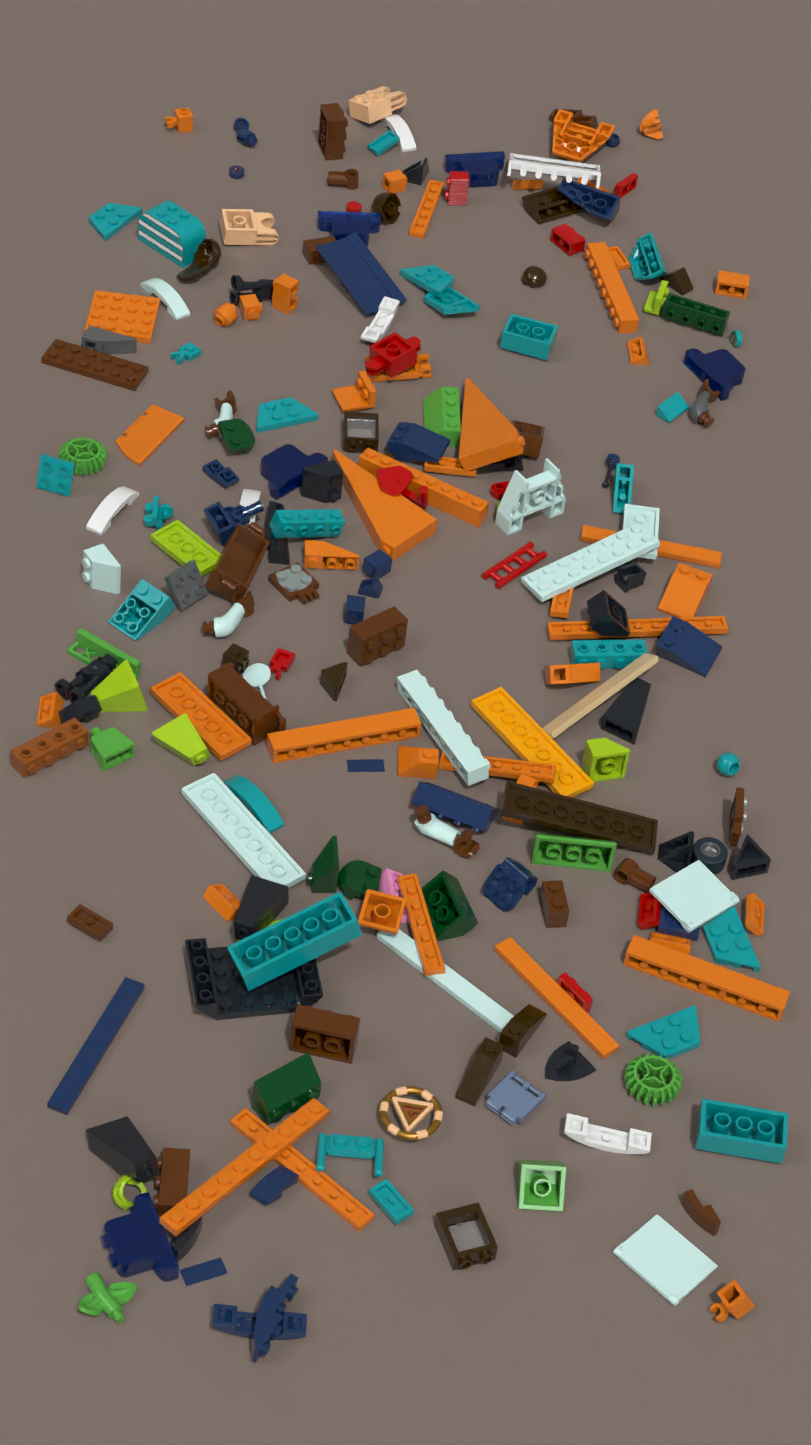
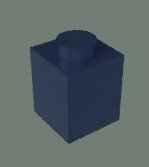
[363,549,392,578]
[344,595,366,624]

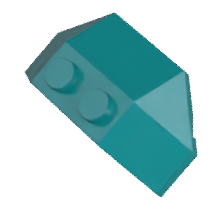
[629,232,668,281]

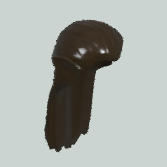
[176,238,221,281]

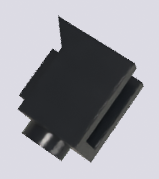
[615,562,647,593]

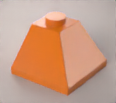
[397,746,439,779]
[358,889,407,935]

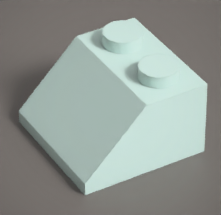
[82,544,121,594]

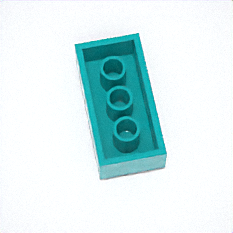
[695,1098,788,1164]

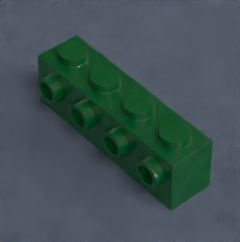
[662,293,730,336]

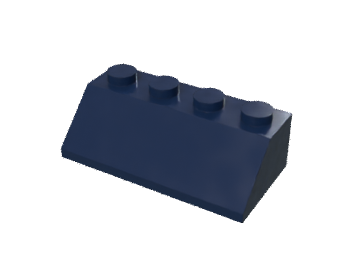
[412,781,499,833]

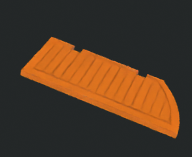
[115,404,185,466]

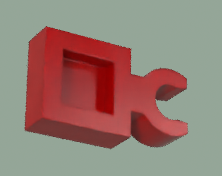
[269,648,295,681]

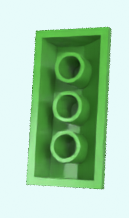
[423,387,461,447]
[531,833,616,872]

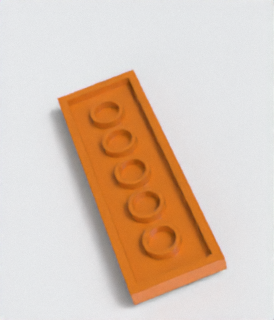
[150,672,252,761]

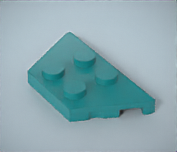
[89,203,142,241]
[400,265,454,298]
[424,286,479,315]
[256,397,318,433]
[702,907,761,972]
[625,1005,701,1059]

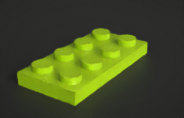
[150,519,220,576]

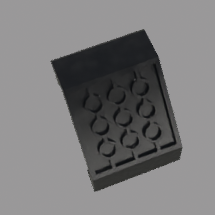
[185,938,323,1020]

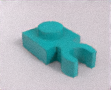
[171,342,202,365]

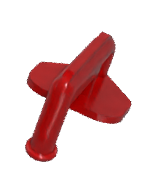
[376,466,428,509]

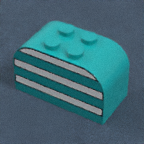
[138,200,206,268]

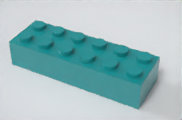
[227,891,362,991]

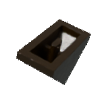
[659,267,693,296]
[320,662,348,702]

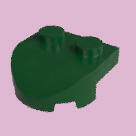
[217,419,256,455]
[337,860,382,900]

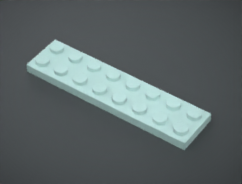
[521,522,660,602]
[181,773,306,888]

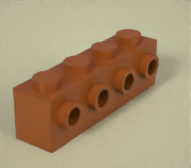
[10,718,89,778]

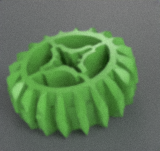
[59,436,107,476]
[624,1052,682,1107]

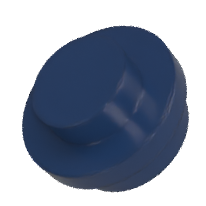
[606,133,620,147]

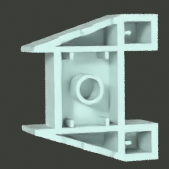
[495,458,566,535]

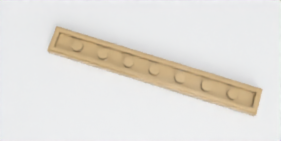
[542,653,659,739]

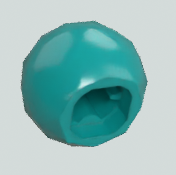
[716,752,740,777]

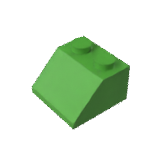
[518,1159,566,1211]

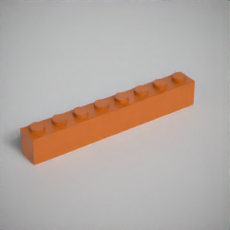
[584,242,639,334]
[358,448,489,527]
[266,708,422,763]
[623,935,790,1022]

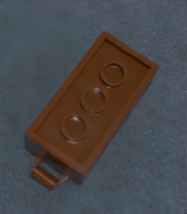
[204,522,270,602]
[207,662,286,746]

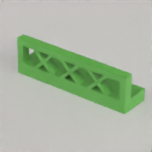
[67,628,141,679]

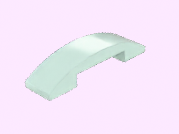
[140,278,190,320]

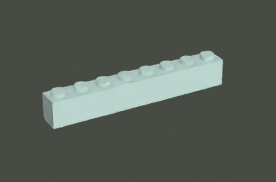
[397,670,490,786]

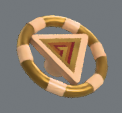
[379,1086,443,1140]

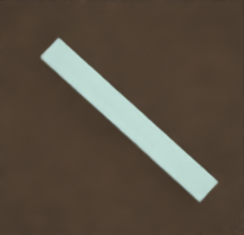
[376,929,514,1033]

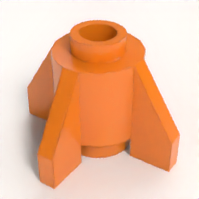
[639,109,663,140]

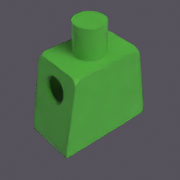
[90,727,135,772]

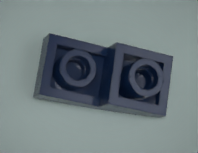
[202,459,239,488]
[250,1165,299,1205]

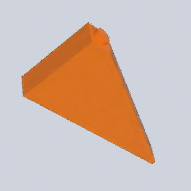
[459,378,525,472]
[332,449,437,561]

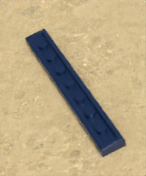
[47,977,145,1115]

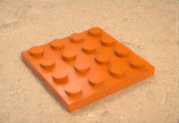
[84,290,160,344]

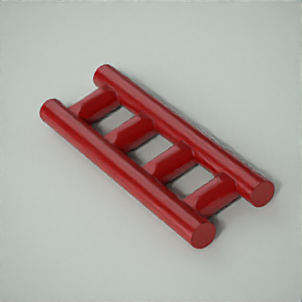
[481,542,547,589]

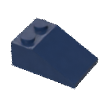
[387,422,450,462]
[656,616,722,678]

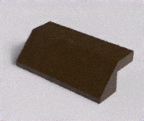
[522,186,585,224]

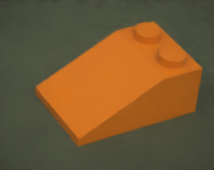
[657,562,713,617]

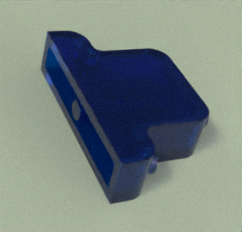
[443,151,505,188]
[317,211,381,247]
[683,348,745,401]
[260,444,328,500]
[100,1192,179,1282]

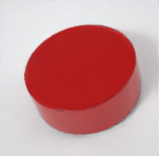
[346,201,362,215]

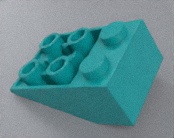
[108,579,176,641]

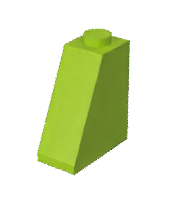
[152,713,211,766]

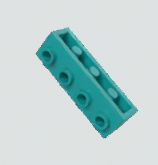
[269,509,346,538]
[569,640,648,669]

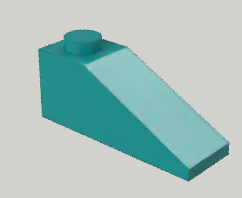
[612,463,634,514]

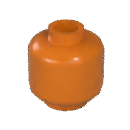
[214,302,238,327]

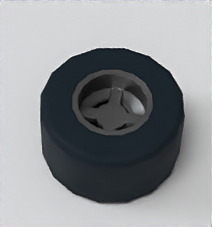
[690,837,728,875]

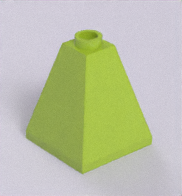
[91,660,148,712]

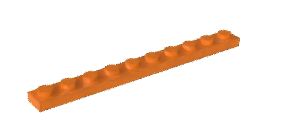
[546,616,729,640]
[159,1098,330,1237]

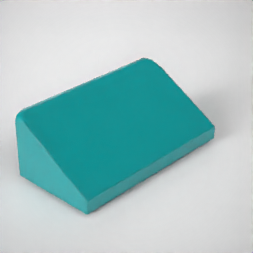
[656,392,689,423]

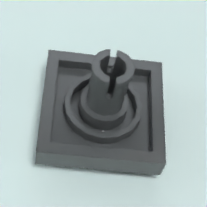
[164,560,208,611]

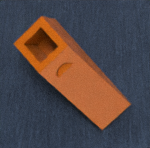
[304,540,359,570]
[545,662,601,684]

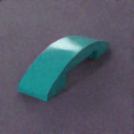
[223,775,284,833]

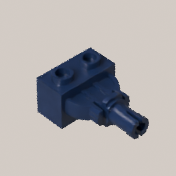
[204,500,264,546]

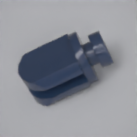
[237,129,258,146]

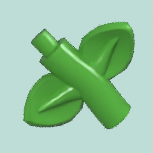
[78,1272,138,1323]

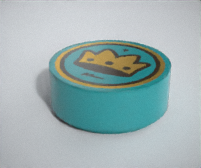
[730,330,743,347]

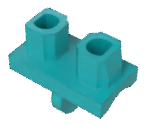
[144,495,174,530]

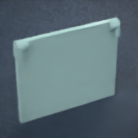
[649,860,740,932]
[613,1214,718,1306]

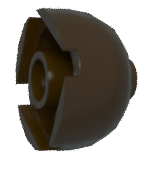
[371,192,401,224]

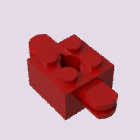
[365,332,421,378]

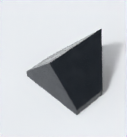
[402,157,430,186]
[658,831,694,873]
[730,834,771,880]

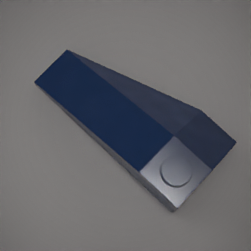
[557,178,621,221]

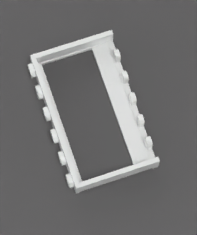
[507,153,601,188]

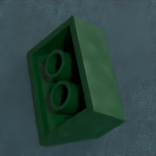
[421,871,478,942]
[252,1052,322,1125]

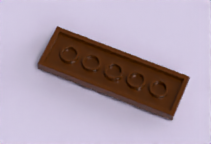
[41,339,149,391]

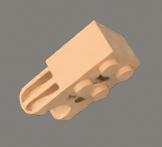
[348,86,407,124]
[219,209,279,246]

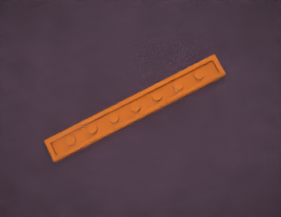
[580,525,722,568]
[494,937,620,1060]
[230,1108,375,1232]

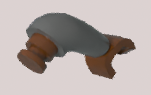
[691,379,720,428]

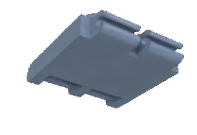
[485,1070,548,1125]

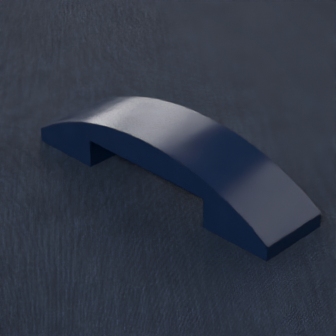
[212,1304,307,1340]

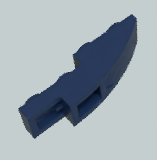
[251,1273,299,1363]

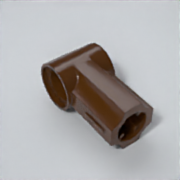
[328,169,359,190]
[613,858,656,892]

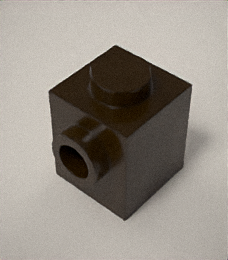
[222,643,250,675]

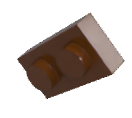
[67,904,113,941]

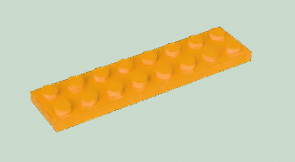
[471,687,594,798]

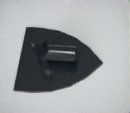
[545,1041,596,1081]

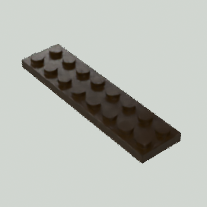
[501,781,658,855]

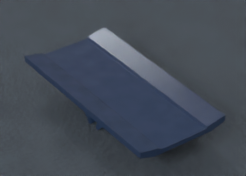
[315,232,407,316]

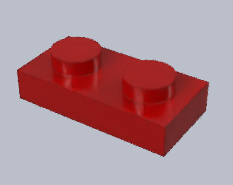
[614,173,639,198]
[637,892,661,930]
[558,972,593,1013]

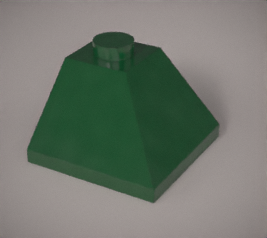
[307,836,339,893]

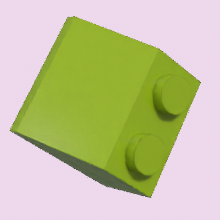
[581,738,630,782]

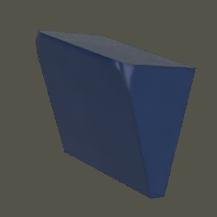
[358,577,383,598]

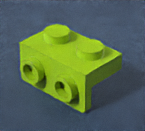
[643,280,670,315]

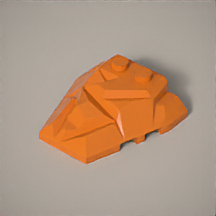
[552,109,615,163]

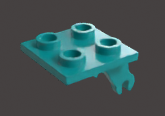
[36,454,75,497]

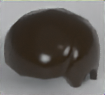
[521,266,547,288]

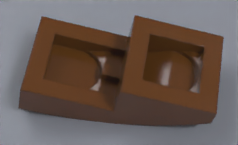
[681,1189,721,1236]

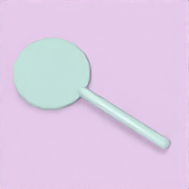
[243,663,271,700]

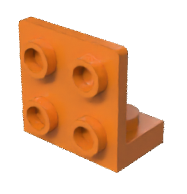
[332,370,376,412]

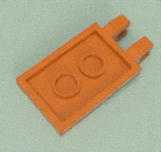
[365,353,432,382]

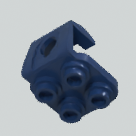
[483,857,538,911]

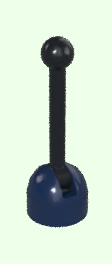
[602,454,620,488]

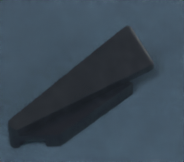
[264,501,290,565]

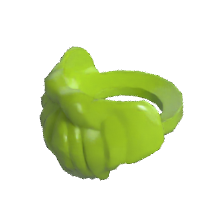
[112,1175,147,1211]

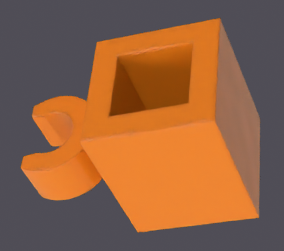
[165,108,193,133]
[709,1279,756,1323]

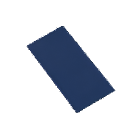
[347,759,385,772]
[180,1257,227,1286]

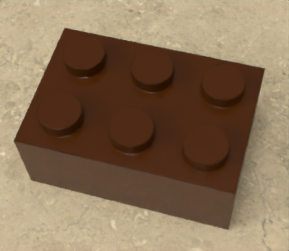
[318,103,348,161]
[347,606,408,667]
[289,1004,361,1064]

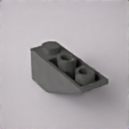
[82,326,137,354]

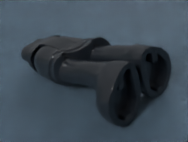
[230,275,274,306]
[55,654,117,703]

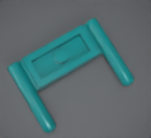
[316,1133,384,1177]

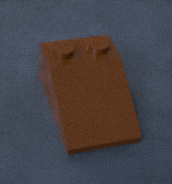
[511,420,545,459]

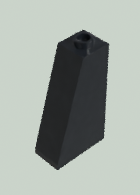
[601,678,651,745]
[234,875,289,940]
[86,1116,158,1182]

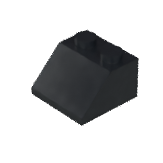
[300,459,344,503]
[587,590,630,636]

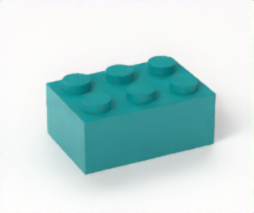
[500,313,558,360]

